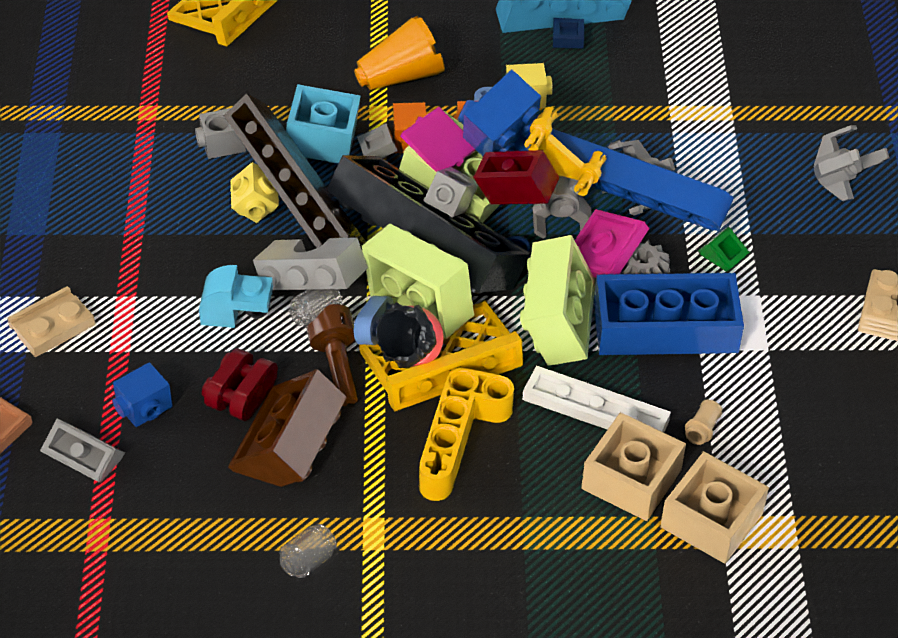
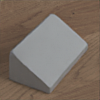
[40,419,125,483]

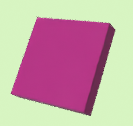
[575,209,650,278]

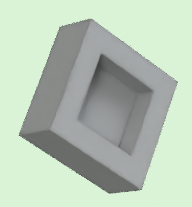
[357,124,398,159]

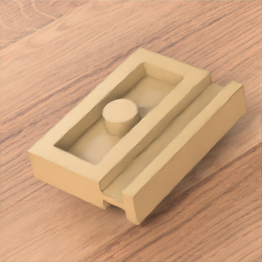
[7,286,95,357]

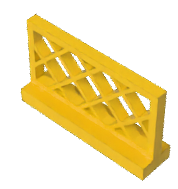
[167,0,278,46]
[359,301,523,412]

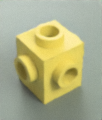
[230,162,279,223]

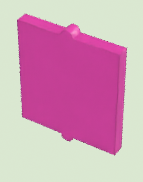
[400,107,476,172]

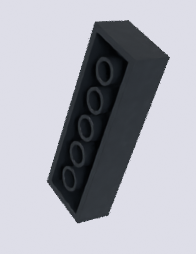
[327,155,530,294]

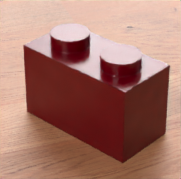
[473,150,559,205]

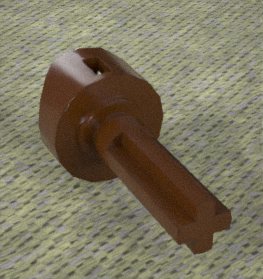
[306,304,358,406]

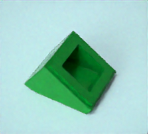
[698,226,750,272]

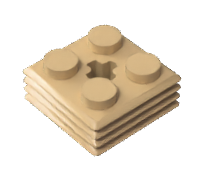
[858,269,898,341]

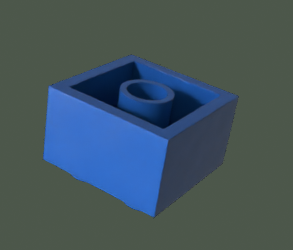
[463,69,541,156]

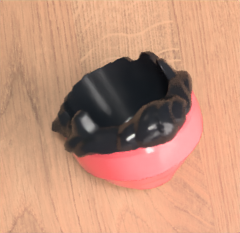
[376,303,443,369]

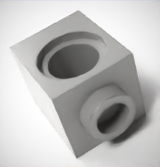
[195,108,246,159]
[424,167,478,217]

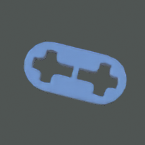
[354,296,394,345]

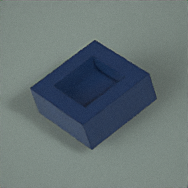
[553,18,584,49]

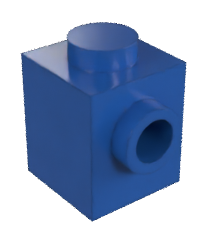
[112,362,173,427]

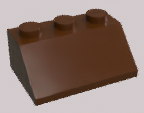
[228,369,347,487]

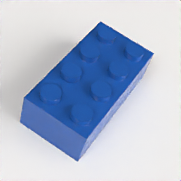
[594,273,744,355]

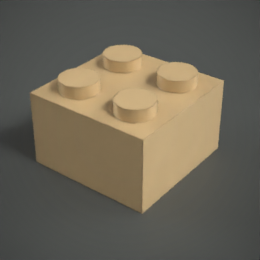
[582,412,686,521]
[660,451,769,564]

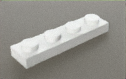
[522,366,671,433]

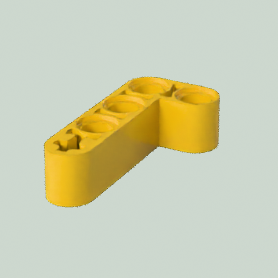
[419,368,514,501]

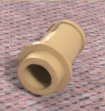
[685,399,723,445]

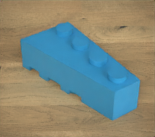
[496,0,632,33]

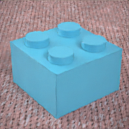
[286,84,361,163]

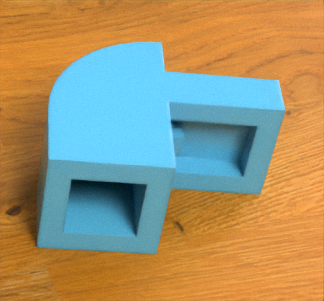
[199,265,273,328]

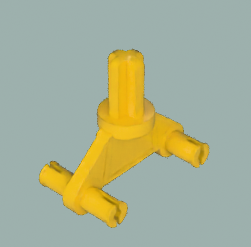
[524,107,606,196]

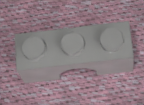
[253,238,368,290]

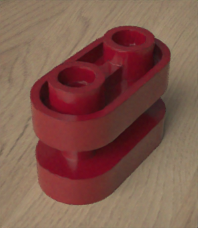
[202,348,278,421]

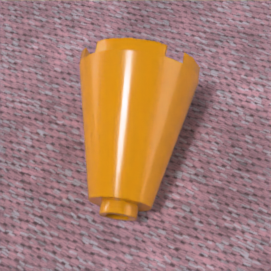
[354,16,445,90]

